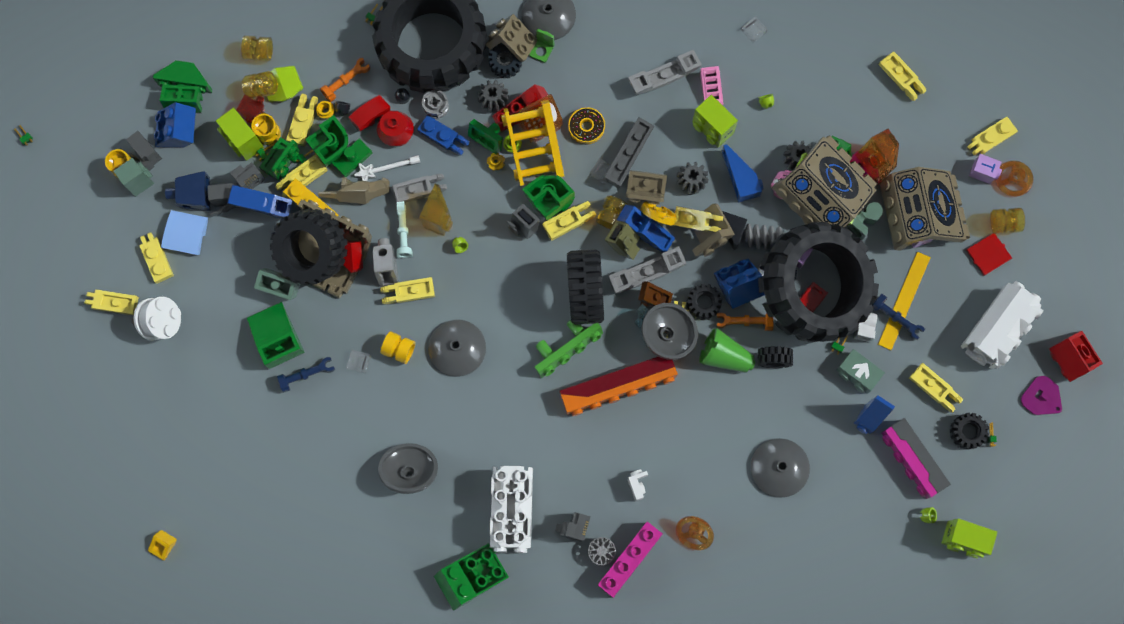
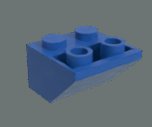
[154,102,196,148]
[714,259,765,309]

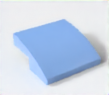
[161,210,208,255]

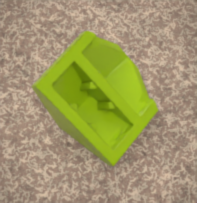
[260,66,304,102]

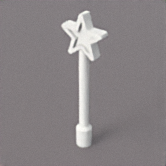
[354,155,420,181]

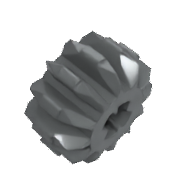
[477,79,509,112]
[783,140,811,169]
[677,162,709,194]

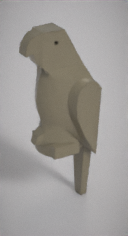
[318,177,390,204]

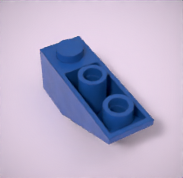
[228,185,292,219]

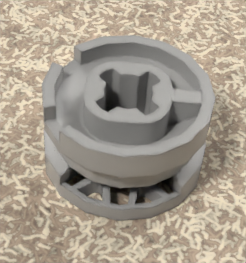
[422,90,449,119]
[588,537,616,566]

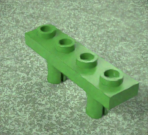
[535,319,603,378]

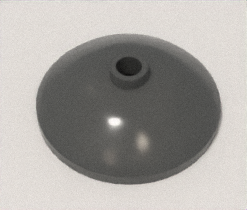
[521,0,576,40]
[641,303,698,360]
[428,320,486,377]
[751,438,810,498]
[378,443,438,494]

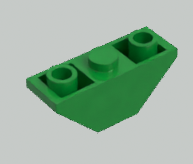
[153,60,212,94]

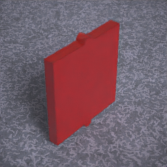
[966,233,1012,276]

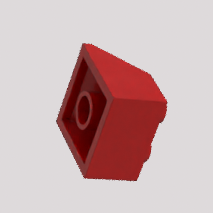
[1049,331,1103,382]

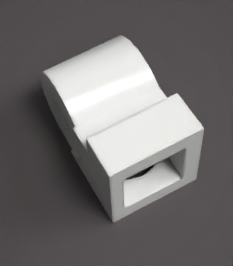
[854,313,877,342]

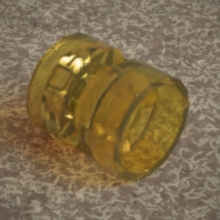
[241,35,273,61]
[242,71,278,99]
[596,196,628,230]
[990,208,1025,234]

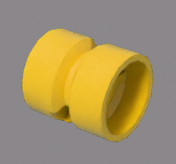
[251,114,281,145]
[105,149,131,179]
[380,331,416,364]

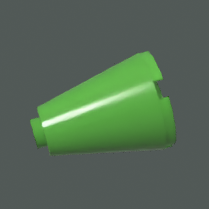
[699,328,756,373]

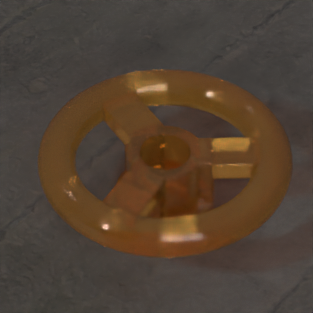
[996,160,1033,197]
[676,516,714,550]

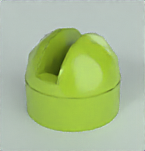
[759,94,774,109]
[452,237,469,253]
[920,507,937,523]

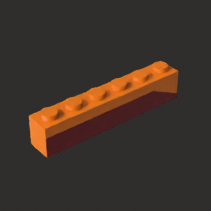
[560,357,678,417]

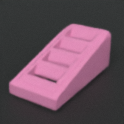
[700,66,724,105]

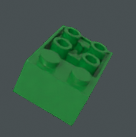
[247,302,305,369]
[434,543,509,611]

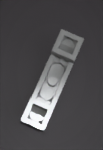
[628,49,702,94]
[609,247,687,294]

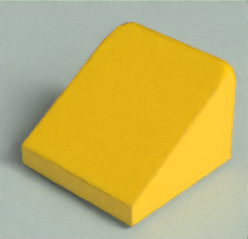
[148,530,177,561]

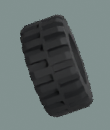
[270,209,348,286]
[567,249,604,325]

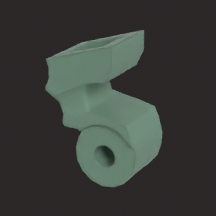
[848,202,883,240]

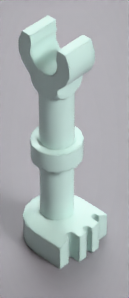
[396,201,413,259]

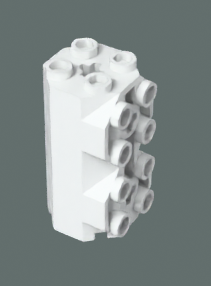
[961,281,1044,369]
[490,466,533,553]

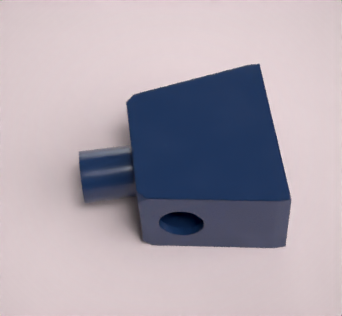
[165,171,210,211]

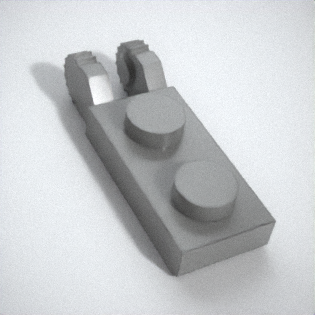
[392,173,447,203]

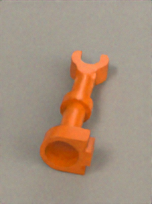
[320,57,370,102]
[717,313,773,331]

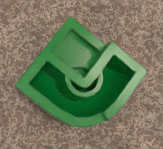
[305,115,348,167]
[522,175,575,221]

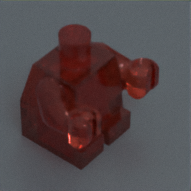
[236,94,266,123]

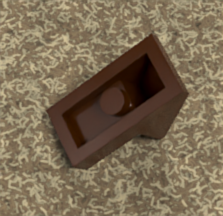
[638,281,673,308]

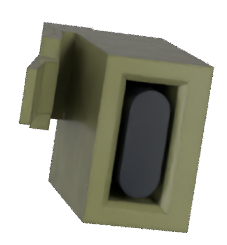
[605,220,640,260]

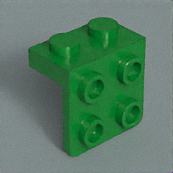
[259,137,300,181]

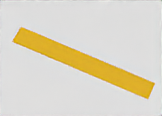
[878,252,931,350]

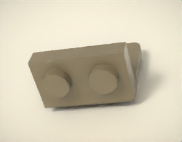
[485,14,537,62]
[626,170,667,205]
[692,203,735,257]

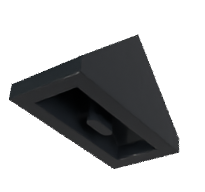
[722,211,747,250]

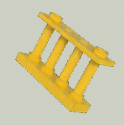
[501,100,564,186]

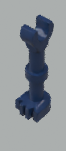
[872,293,925,340]
[277,357,335,393]

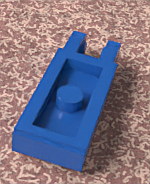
[417,115,470,155]

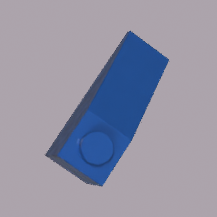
[722,144,764,203]
[854,395,895,434]

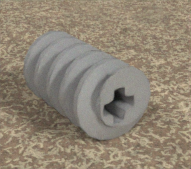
[744,224,784,249]

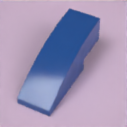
[616,205,675,253]

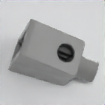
[373,238,399,287]

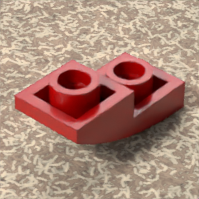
[349,95,391,131]

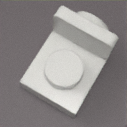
[627,469,648,502]

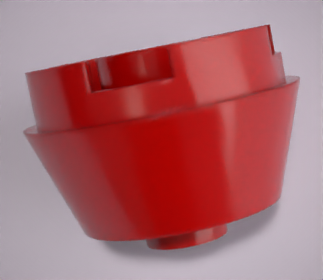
[377,111,414,146]

